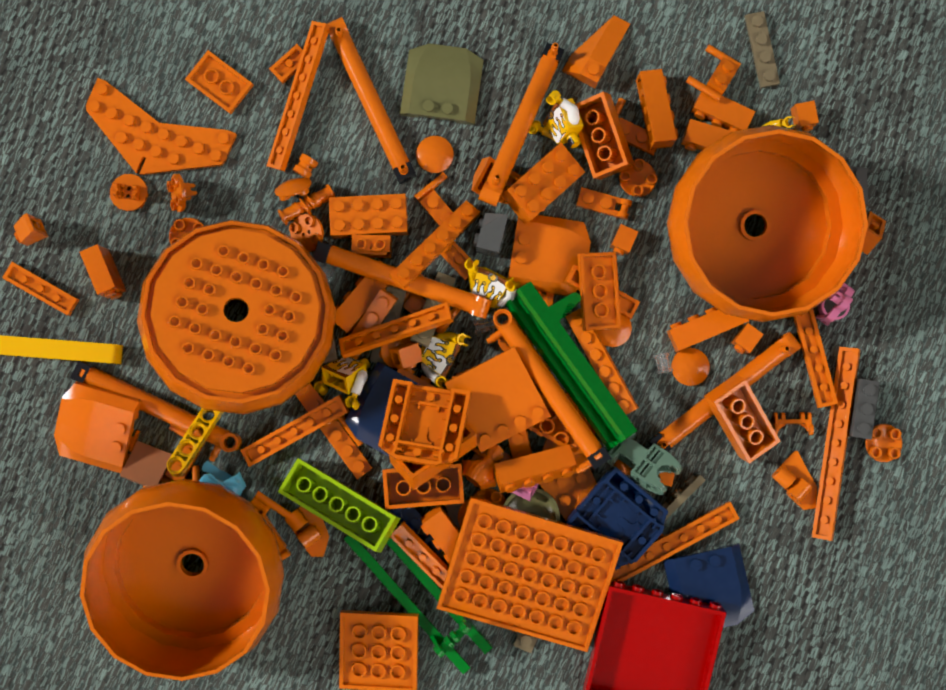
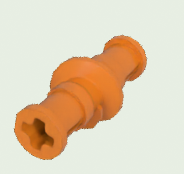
[277,184,335,226]

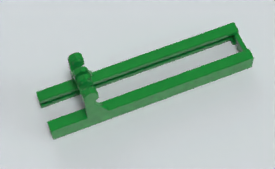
[505,282,637,450]
[344,535,492,674]

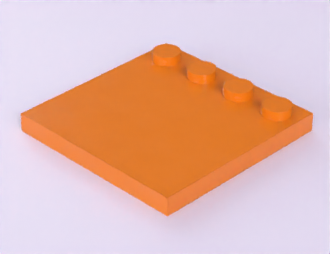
[444,346,551,452]
[339,610,419,690]

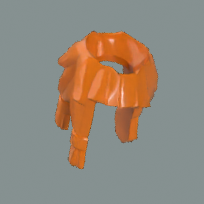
[462,444,512,490]

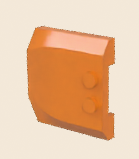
[508,215,591,296]
[378,379,472,467]
[54,382,142,473]

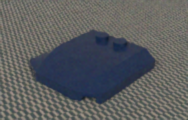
[345,362,422,457]
[565,466,668,570]
[663,543,755,628]

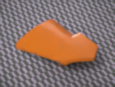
[771,450,818,510]
[284,506,329,557]

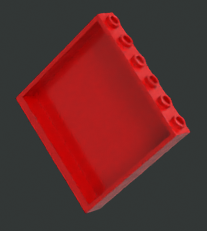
[583,580,727,690]

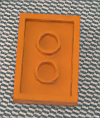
[185,50,254,115]

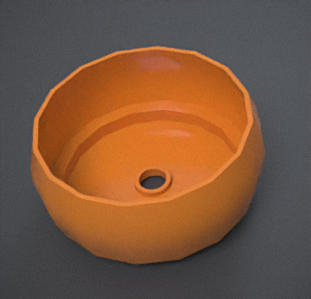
[667,125,868,322]
[137,220,336,414]
[80,479,284,681]

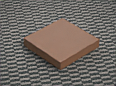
[120,441,172,487]

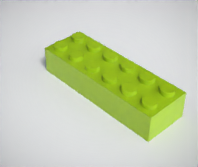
[278,458,401,553]

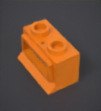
[351,234,392,258]

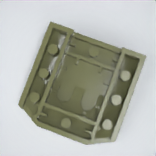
[400,43,484,126]

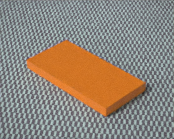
[577,252,622,331]

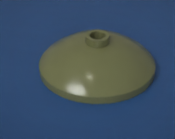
[504,488,560,522]

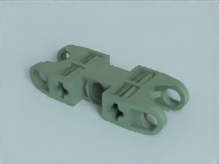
[596,432,683,495]

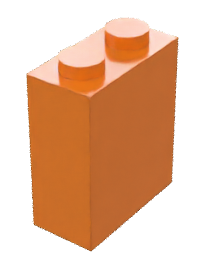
[79,244,126,300]

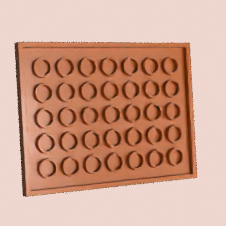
[437,496,623,652]

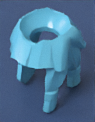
[199,461,246,496]

